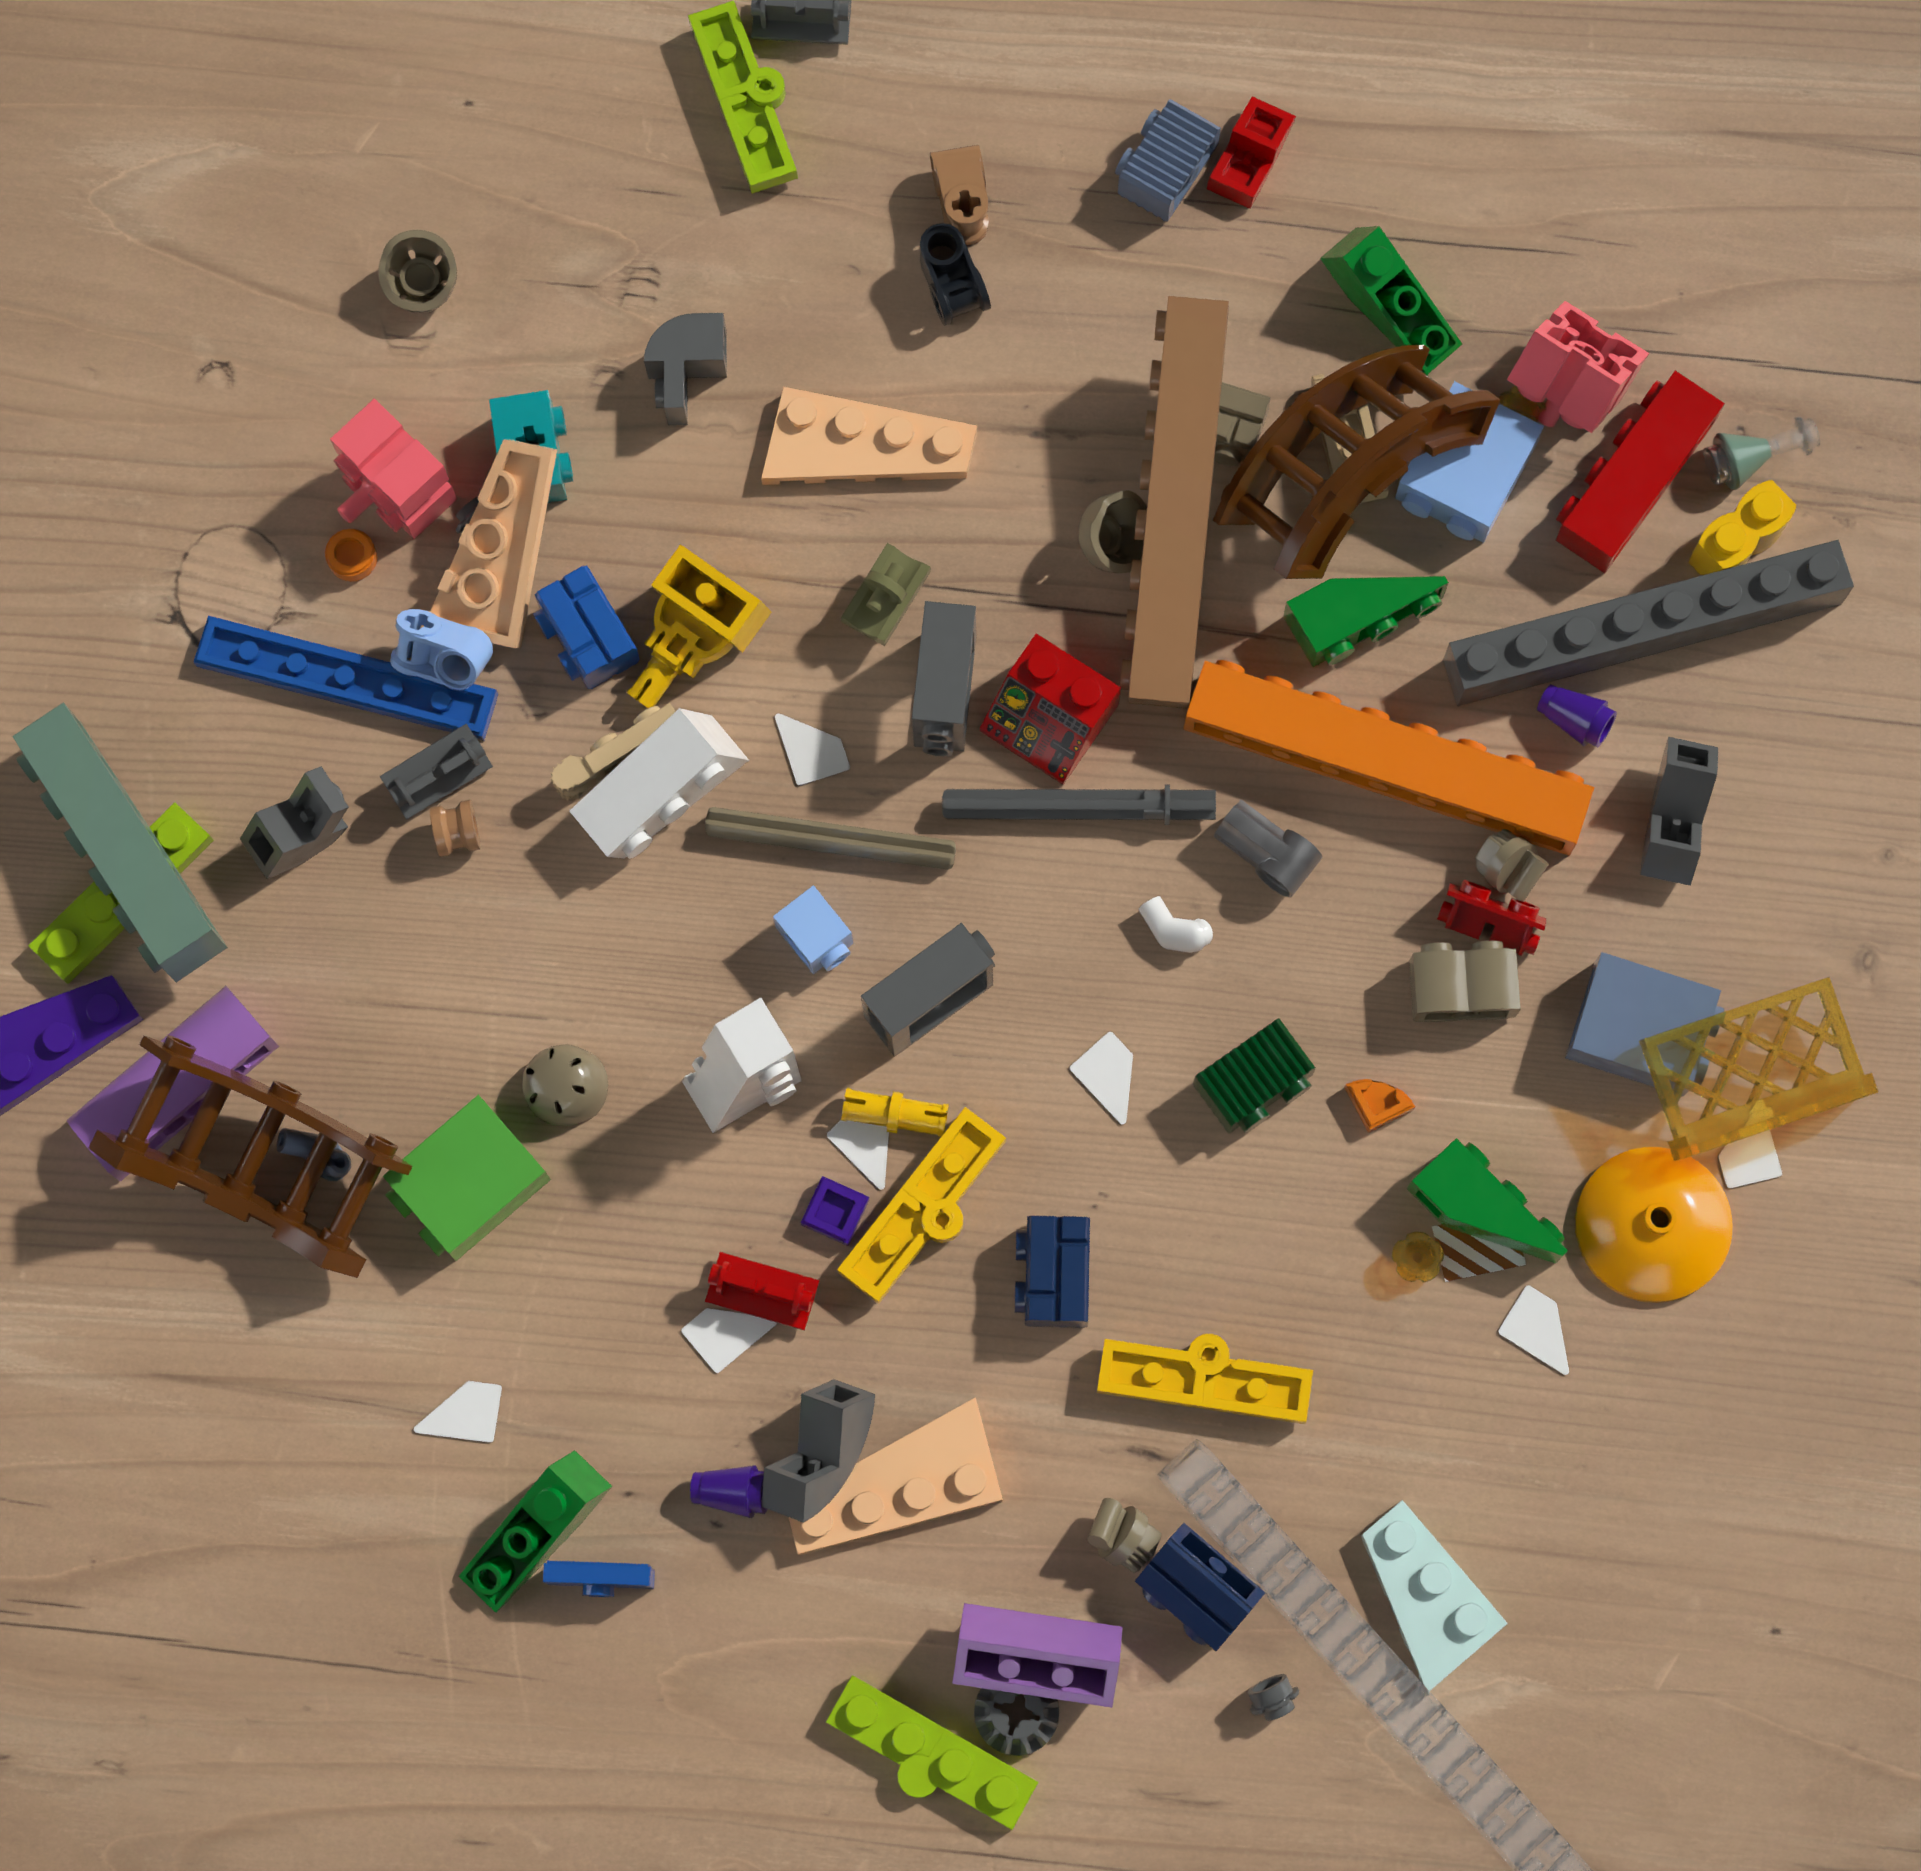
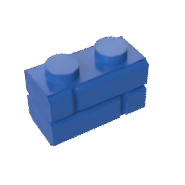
[533,565,640,689]

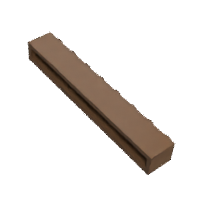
[1120,296,1229,709]

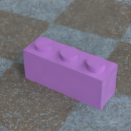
[952,1603,1122,1708]

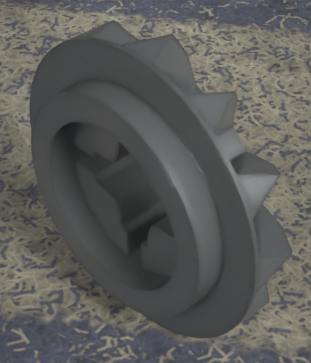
[974,1688,1059,1756]

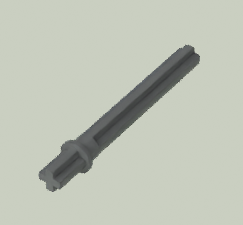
[942,784,1216,825]

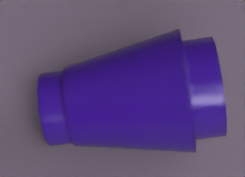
[1537,684,1617,748]
[690,1465,768,1518]

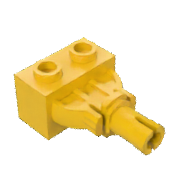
[626,544,772,708]

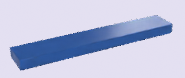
[193,615,499,741]

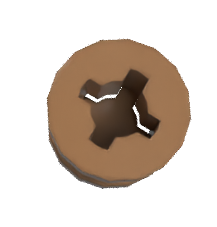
[430,800,481,857]

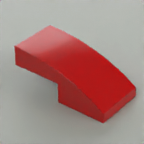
[1206,96,1296,209]

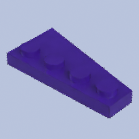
[0,975,143,1116]

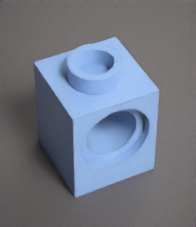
[773,885,853,974]

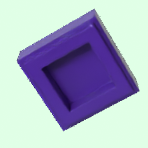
[800,1176,870,1246]

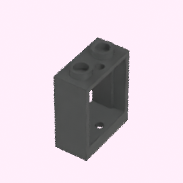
[912,601,977,756]
[861,923,995,1057]

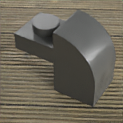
[644,313,727,425]
[240,766,349,879]

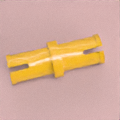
[841,1088,949,1137]

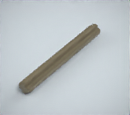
[705,807,956,870]

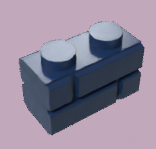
[1015,1215,1090,1328]
[1135,1523,1266,1651]

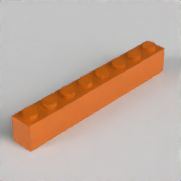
[1184,660,1595,856]

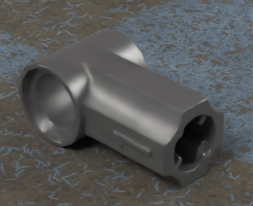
[1214,800,1322,898]

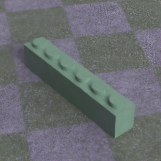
[12,702,228,982]

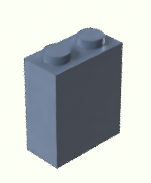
[1565,952,1725,1097]

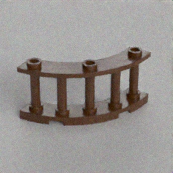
[1213,345,1501,579]
[88,1035,413,1278]

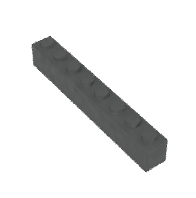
[1443,539,1854,707]

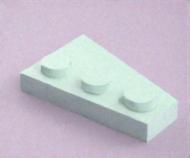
[1361,1500,1508,1694]

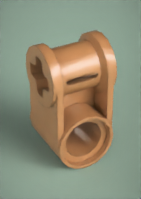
[930,145,988,245]

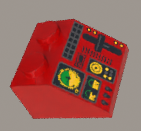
[980,633,1121,785]

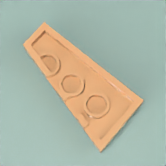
[761,387,977,485]
[421,439,557,648]
[789,1397,1003,1556]

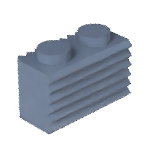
[1115,99,1221,222]

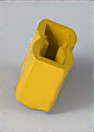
[1688,480,1797,576]

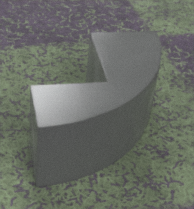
[1640,737,1718,886]
[762,1379,875,1523]

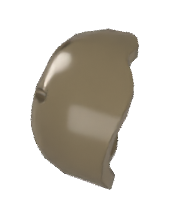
[378,230,457,312]
[1079,490,1147,573]
[522,1044,608,1126]

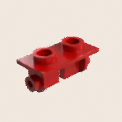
[1437,880,1546,956]
[705,1252,820,1331]

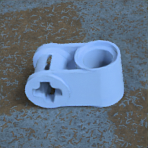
[390,609,493,690]

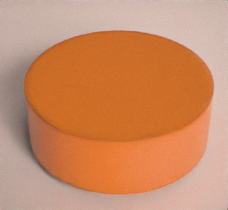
[325,529,377,582]

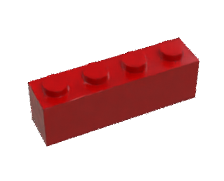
[1556,370,1725,574]

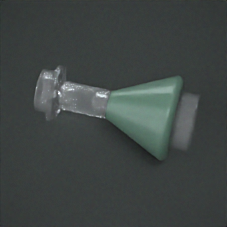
[1703,416,1820,490]

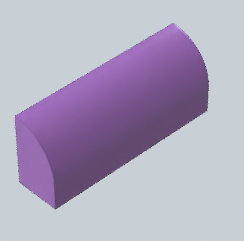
[67,986,279,1182]

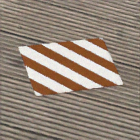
[1432,1224,1526,1282]

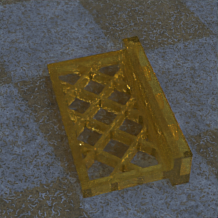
[1639,977,1879,1161]

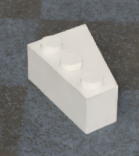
[570,708,749,859]
[682,998,801,1133]

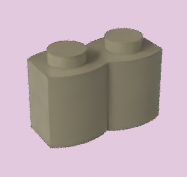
[1409,941,1521,1022]

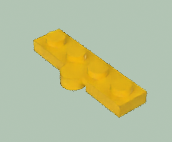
[837,1107,1006,1304]
[1097,1334,1313,1424]

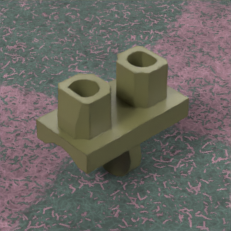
[841,543,931,646]

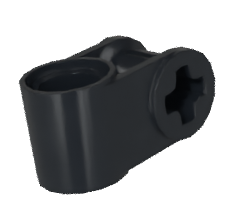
[920,223,991,326]

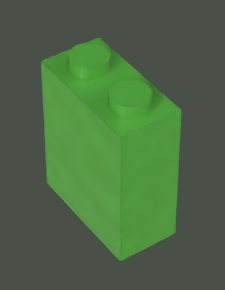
[383,1094,551,1261]

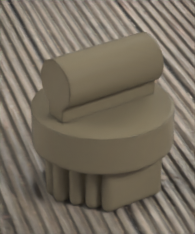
[1475,829,1548,902]
[1087,1498,1162,1573]

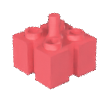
[1507,301,1649,433]
[330,398,457,539]

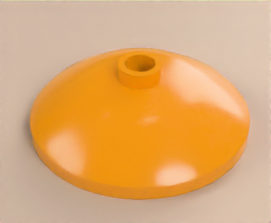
[1575,1147,1732,1303]

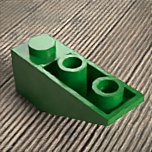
[1320,226,1462,375]
[1283,576,1449,667]
[1407,1138,1568,1263]
[458,1450,612,1613]

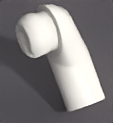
[1138,896,1213,953]

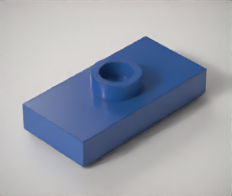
[543,1561,655,1597]

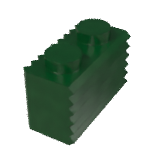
[1193,1018,1316,1134]

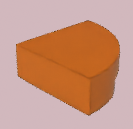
[1344,1079,1416,1133]

